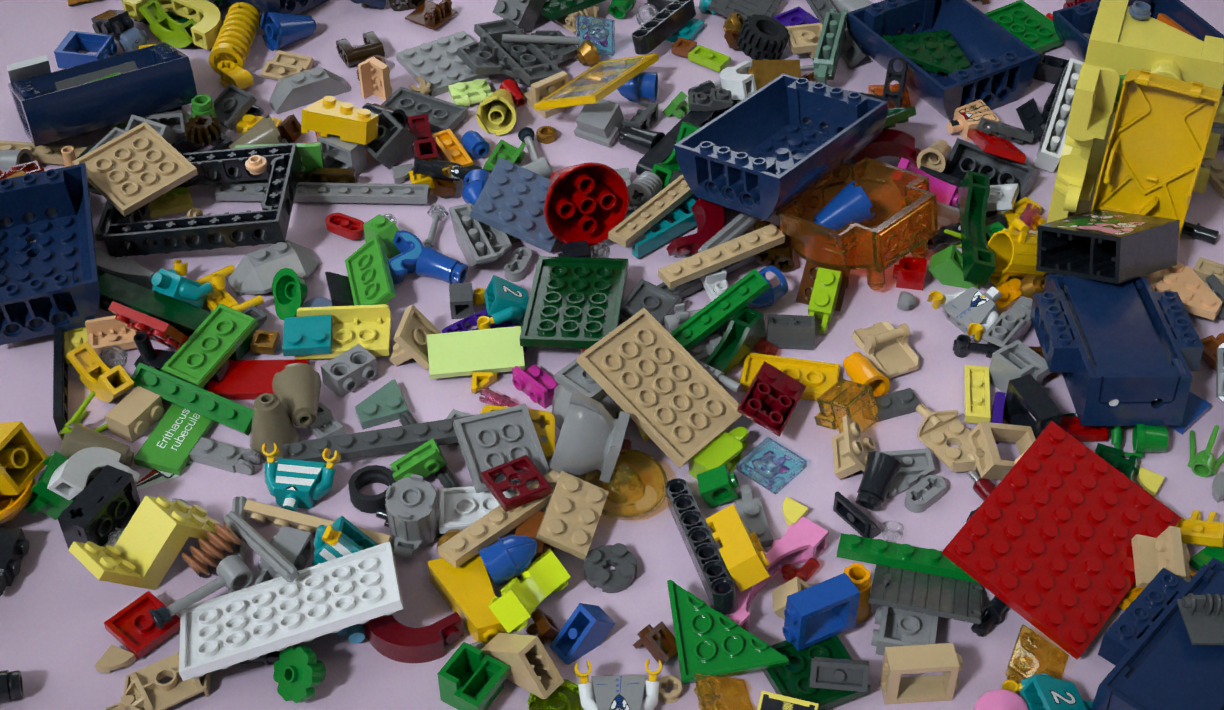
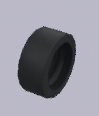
[348,465,396,514]

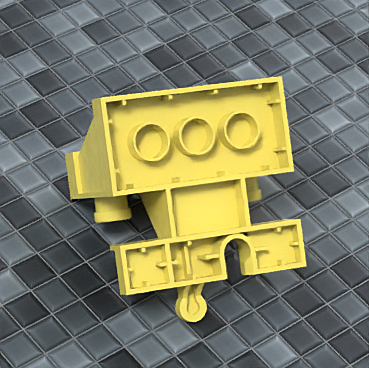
[1047,0,1224,223]

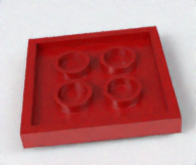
[108,301,189,350]

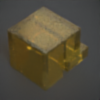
[814,379,880,433]

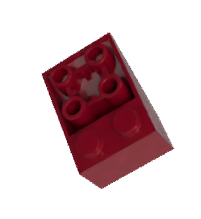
[736,361,806,437]

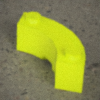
[488,549,571,633]

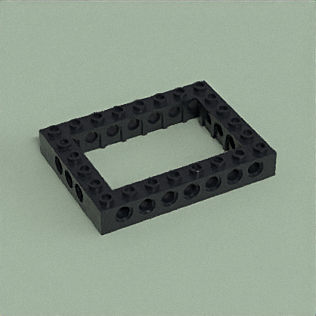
[103,143,302,258]

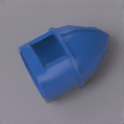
[617,72,658,103]
[462,169,491,205]
[748,266,788,308]
[478,535,538,586]

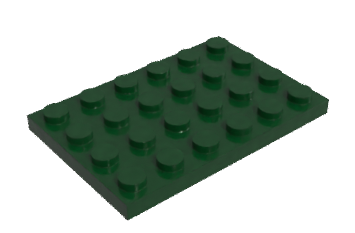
[520,256,629,349]

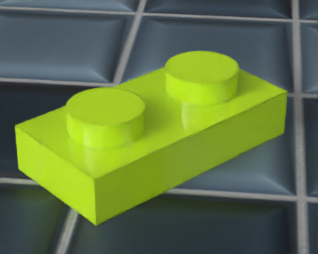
[688,45,731,72]

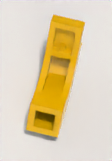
[66,341,134,403]

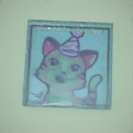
[576,15,615,56]
[736,437,807,495]

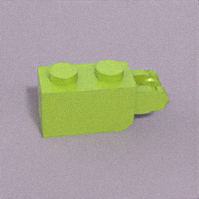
[808,267,842,334]
[689,426,748,479]

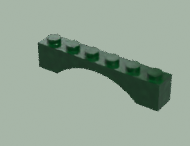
[958,170,996,286]
[703,307,766,376]

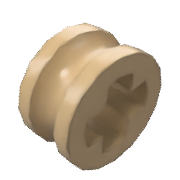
[658,675,682,703]

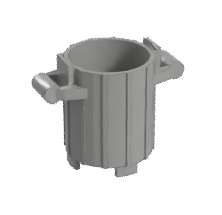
[385,474,440,559]

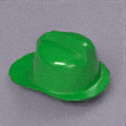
[272,268,308,320]

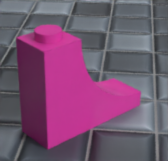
[893,157,959,207]

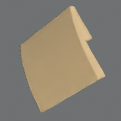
[260,50,314,80]

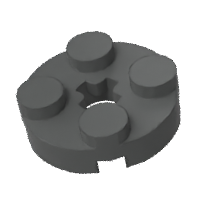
[584,543,637,593]

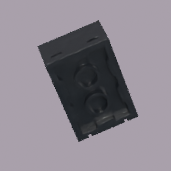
[58,465,141,550]

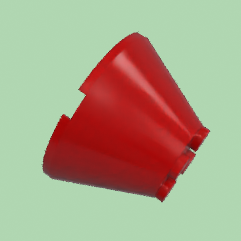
[544,162,629,246]

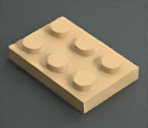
[535,471,609,560]

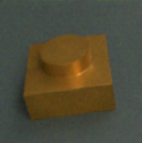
[250,330,280,354]

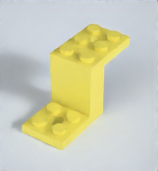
[68,495,223,590]

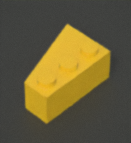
[301,96,379,145]
[705,504,770,592]

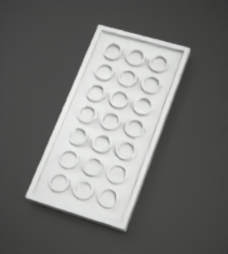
[179,541,404,681]

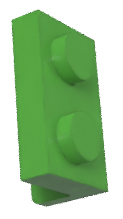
[483,139,526,170]
[390,438,447,482]

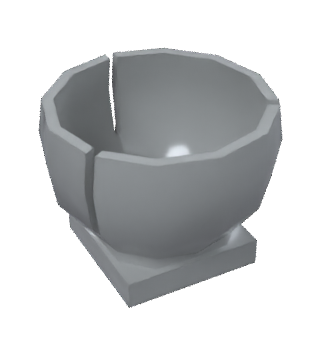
[552,360,624,431]
[549,393,630,483]

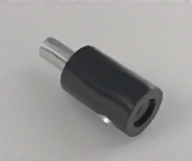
[688,80,721,95]

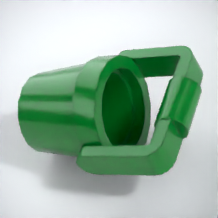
[608,0,636,19]
[1111,424,1168,459]

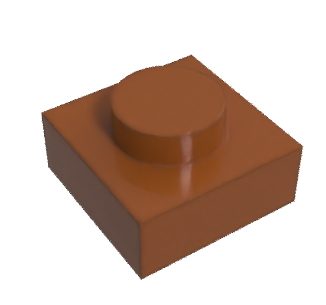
[671,37,697,58]

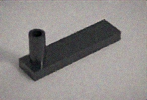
[134,332,230,381]

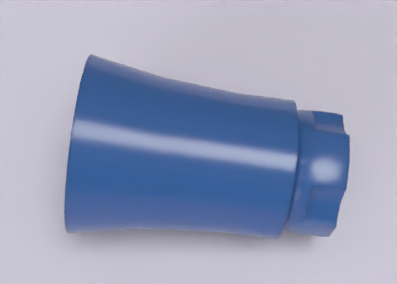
[416,246,468,284]

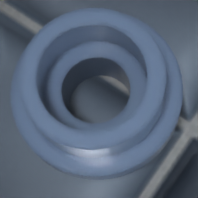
[1128,1,1151,21]

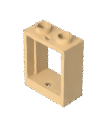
[967,422,1036,480]
[880,643,963,705]

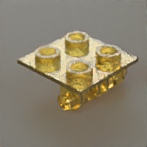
[1006,624,1069,683]
[694,674,753,710]

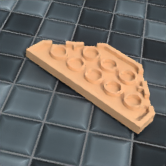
[1141,262,1222,320]

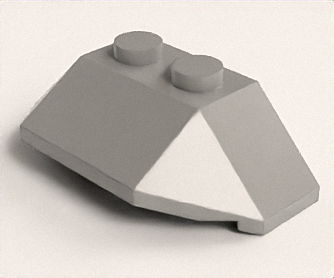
[269,67,350,114]
[449,203,512,268]
[228,240,320,295]

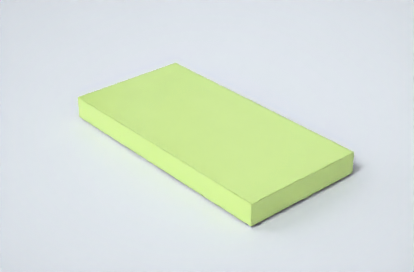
[427,326,525,379]

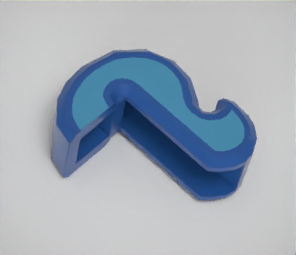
[388,230,424,284]

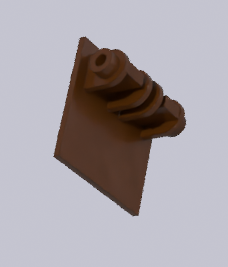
[405,0,457,30]
[796,261,851,311]

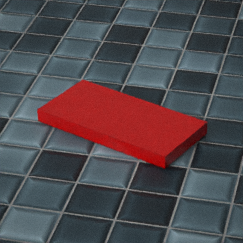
[967,128,1026,164]
[207,359,309,400]

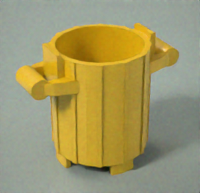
[988,218,1046,288]

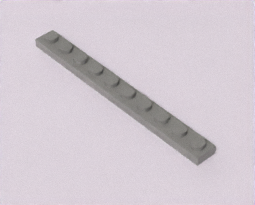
[215,181,430,205]

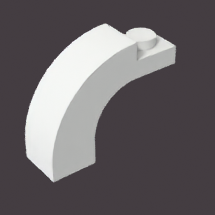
[720,61,757,100]
[47,447,140,501]

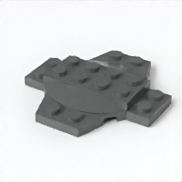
[457,19,578,87]

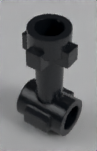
[953,334,999,358]

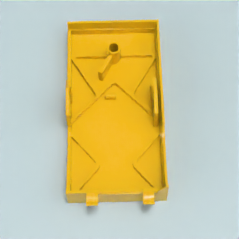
[1090,69,1223,242]

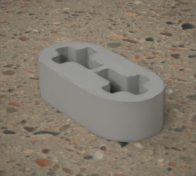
[504,247,533,282]
[904,475,946,513]

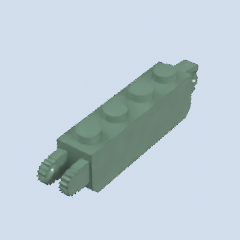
[813,9,848,85]

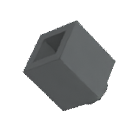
[449,283,474,319]

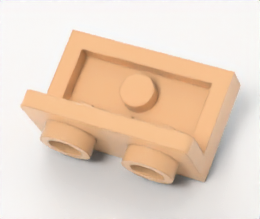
[358,57,392,101]
[85,315,137,355]

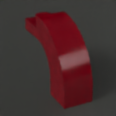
[407,114,438,161]
[852,129,921,168]
[666,198,724,256]
[363,612,464,663]

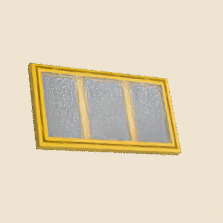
[534,53,659,110]

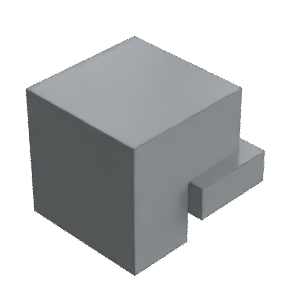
[574,99,624,148]
[318,135,367,176]
[989,340,1052,393]

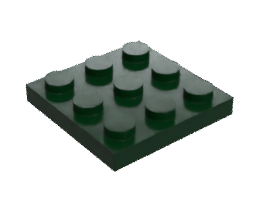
[762,635,871,710]

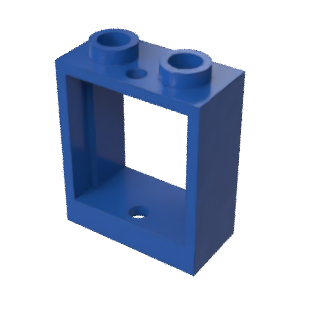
[54,31,117,69]
[782,573,860,651]

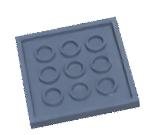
[469,157,557,253]

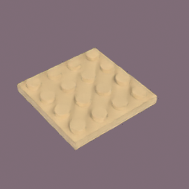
[72,122,198,217]

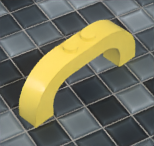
[122,0,222,50]

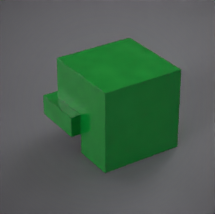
[25,450,78,520]
[437,642,510,710]

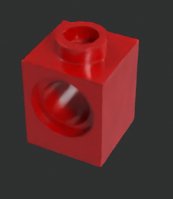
[892,256,927,291]

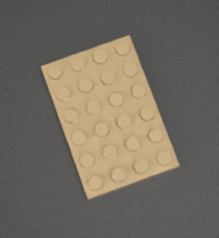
[576,308,743,469]

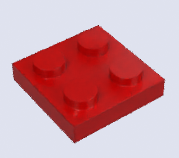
[104,591,180,659]

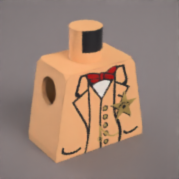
[947,99,1001,141]

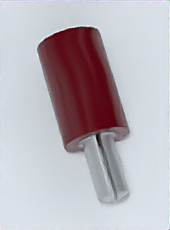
[967,470,996,501]

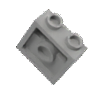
[871,606,938,656]

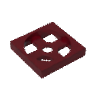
[481,455,552,512]

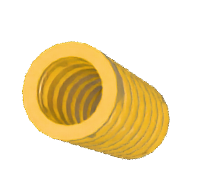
[209,2,261,75]

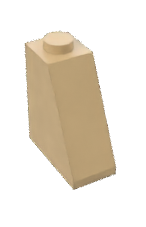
[481,633,564,699]

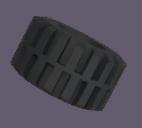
[736,14,790,60]

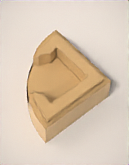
[95,645,136,673]

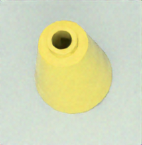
[476,89,517,136]

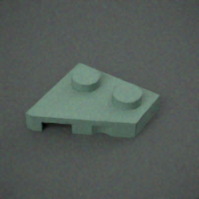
[355,379,409,429]

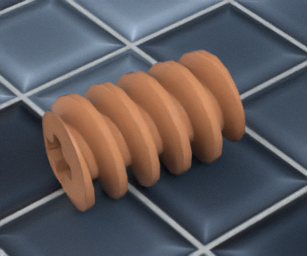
[181,521,243,577]

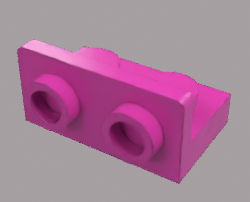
[512,364,559,409]

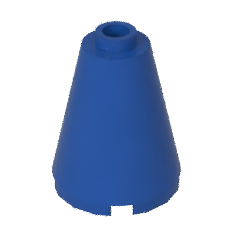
[261,12,316,50]
[812,181,876,236]

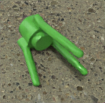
[1188,425,1224,477]

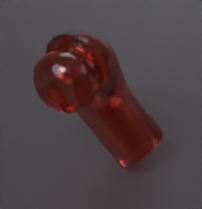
[754,332,778,356]
[781,558,820,582]

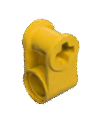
[217,60,254,90]

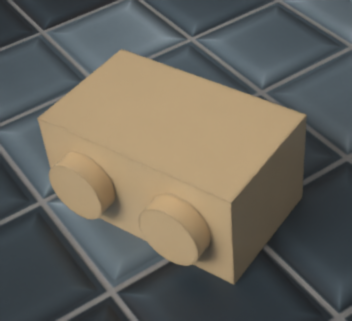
[105,386,165,443]

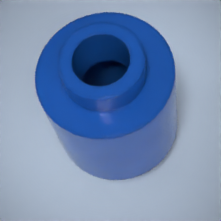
[462,130,490,159]

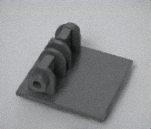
[1177,593,1224,645]

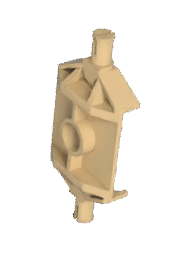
[916,403,985,472]
[106,652,213,710]

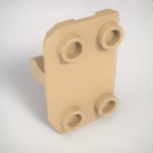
[852,321,920,379]

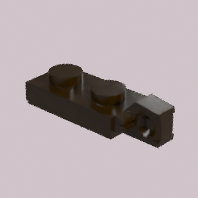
[298,168,358,183]

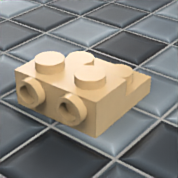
[785,23,823,59]

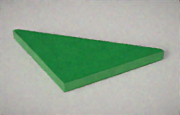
[667,580,790,685]

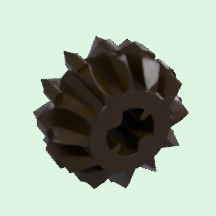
[185,113,222,147]

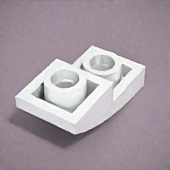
[700,268,731,301]

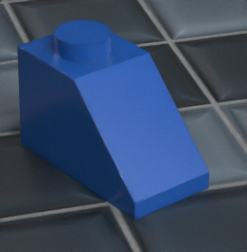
[549,603,615,665]

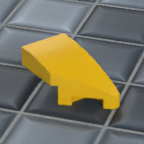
[471,372,498,393]

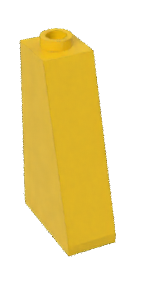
[427,553,505,644]

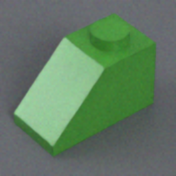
[363,214,401,259]
[929,245,979,289]

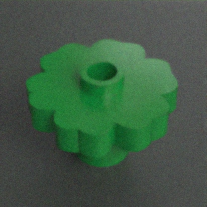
[273,644,326,703]

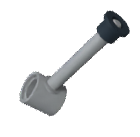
[518,127,553,178]
[149,555,254,629]

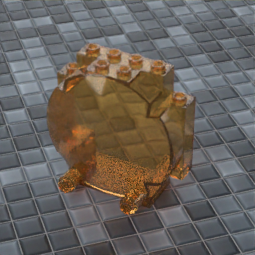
[776,157,938,290]

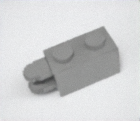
[254,526,314,585]

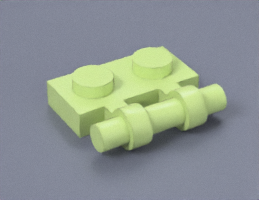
[448,78,493,107]

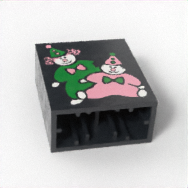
[1036,209,1180,284]

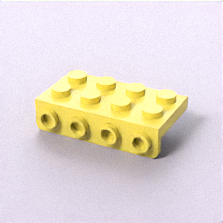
[295,304,392,359]

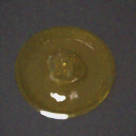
[580,449,668,520]

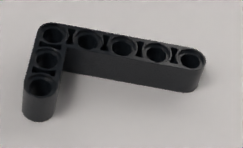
[632,0,696,55]
[1032,53,1069,123]
[846,57,908,108]

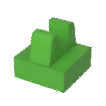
[663,91,689,119]

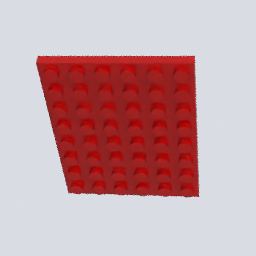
[942,421,1181,660]

